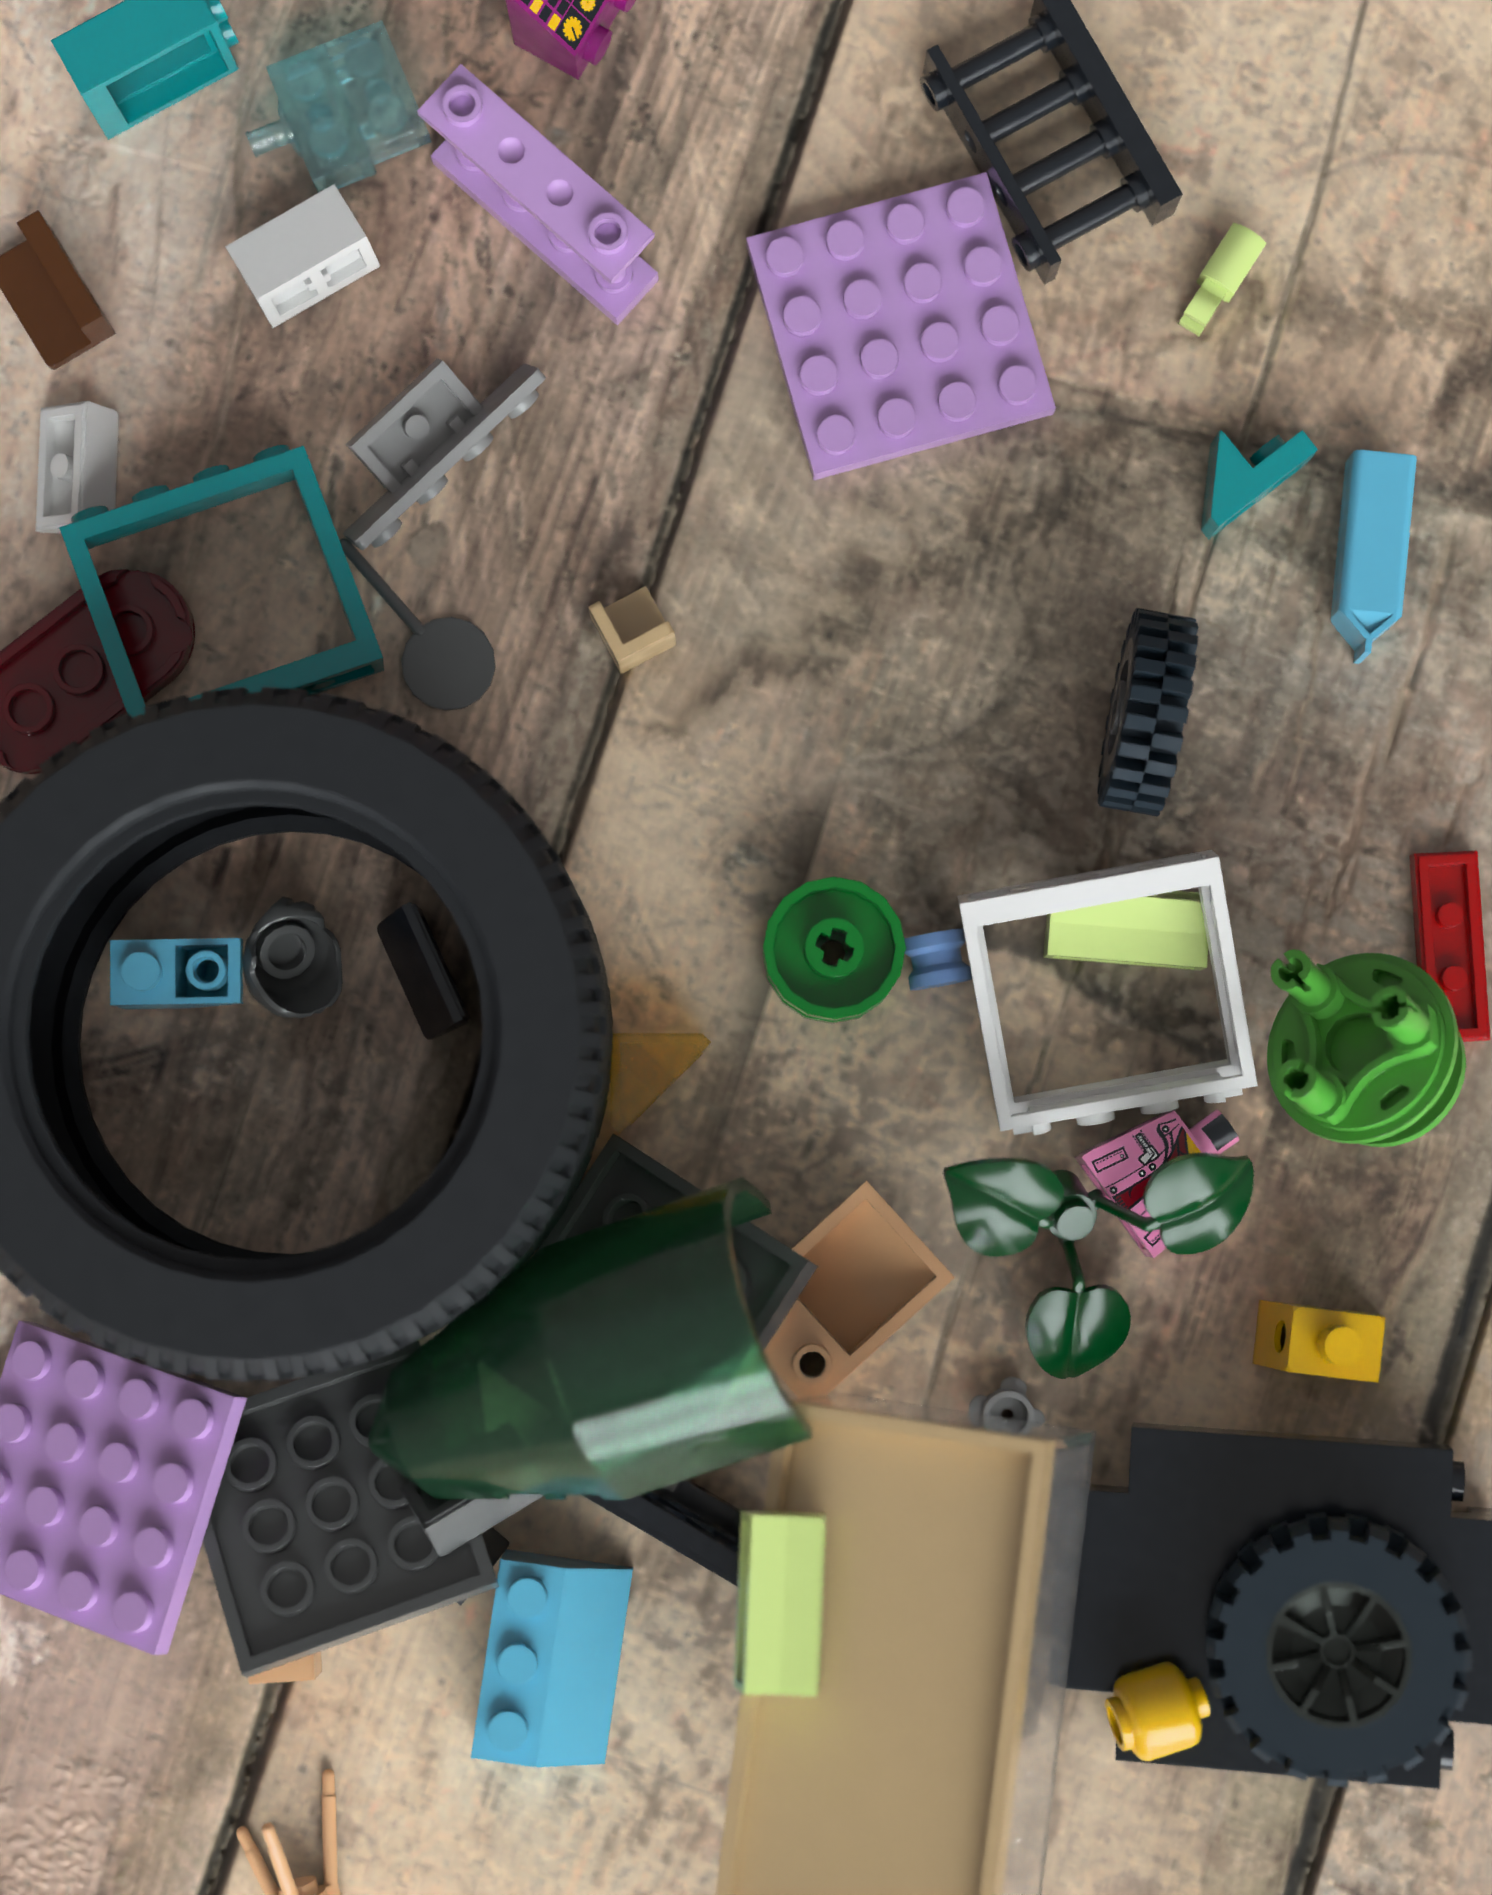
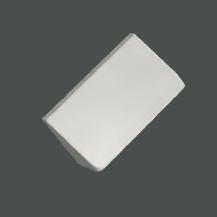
[36,401,119,533]

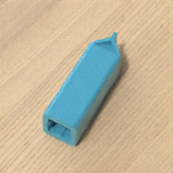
[1330,450,1417,664]

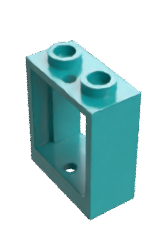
[51,0,239,140]

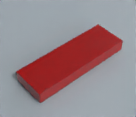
[1409,850,1490,1042]

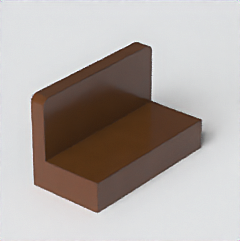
[0,210,116,370]

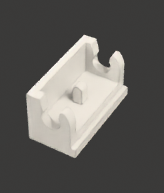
[225,184,380,328]

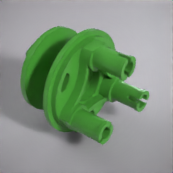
[1267,949,1466,1147]

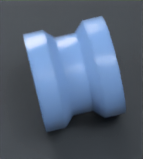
[904,929,972,991]

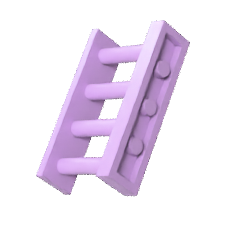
[417,64,659,325]

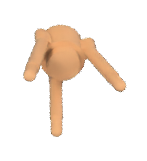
[236,1769,341,1895]

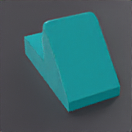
[1201,430,1318,540]

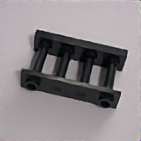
[920,0,1183,285]

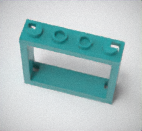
[59,445,384,718]

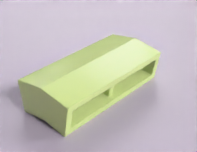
[1043,891,1208,971]
[734,1510,827,1697]

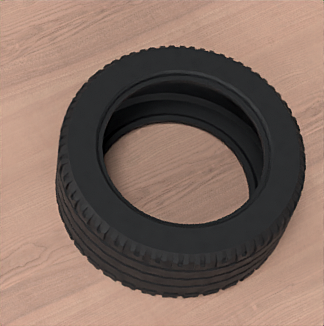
[0,687,614,1382]

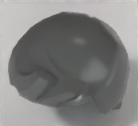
[243,896,343,1018]

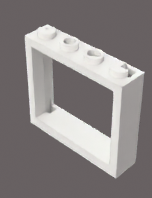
[957,850,1258,1136]

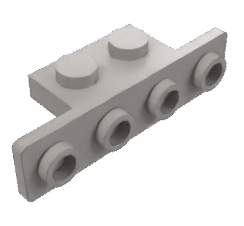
[343,359,546,550]

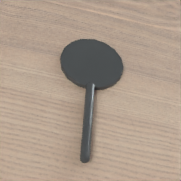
[340,538,496,711]

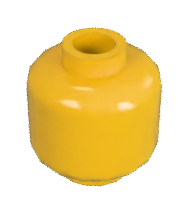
[1105,1662,1210,1761]

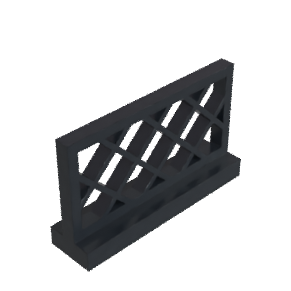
[530,1412,741,1587]

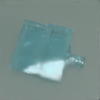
[245,20,431,193]

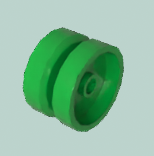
[762,876,906,1024]

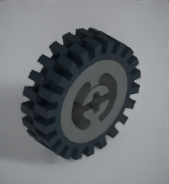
[1097,608,1198,817]

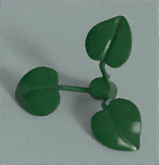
[943,1153,1254,1379]

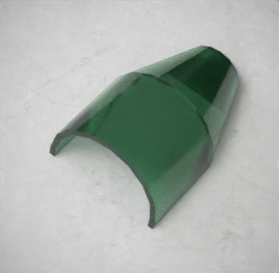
[368,1177,813,1500]

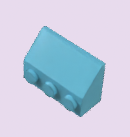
[471,1549,633,1767]

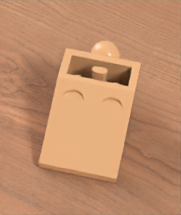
[730,1180,955,1407]

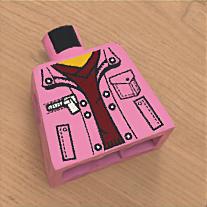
[1074,1109,1239,1258]

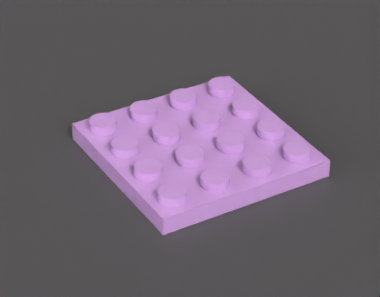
[746,172,1056,480]
[0,1321,247,1655]

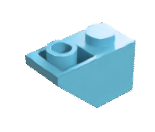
[110,938,243,1010]

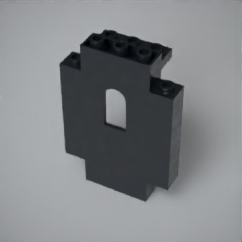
[1039,1422,1492,1789]

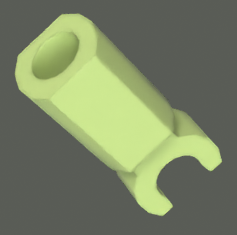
[1178,223,1266,336]

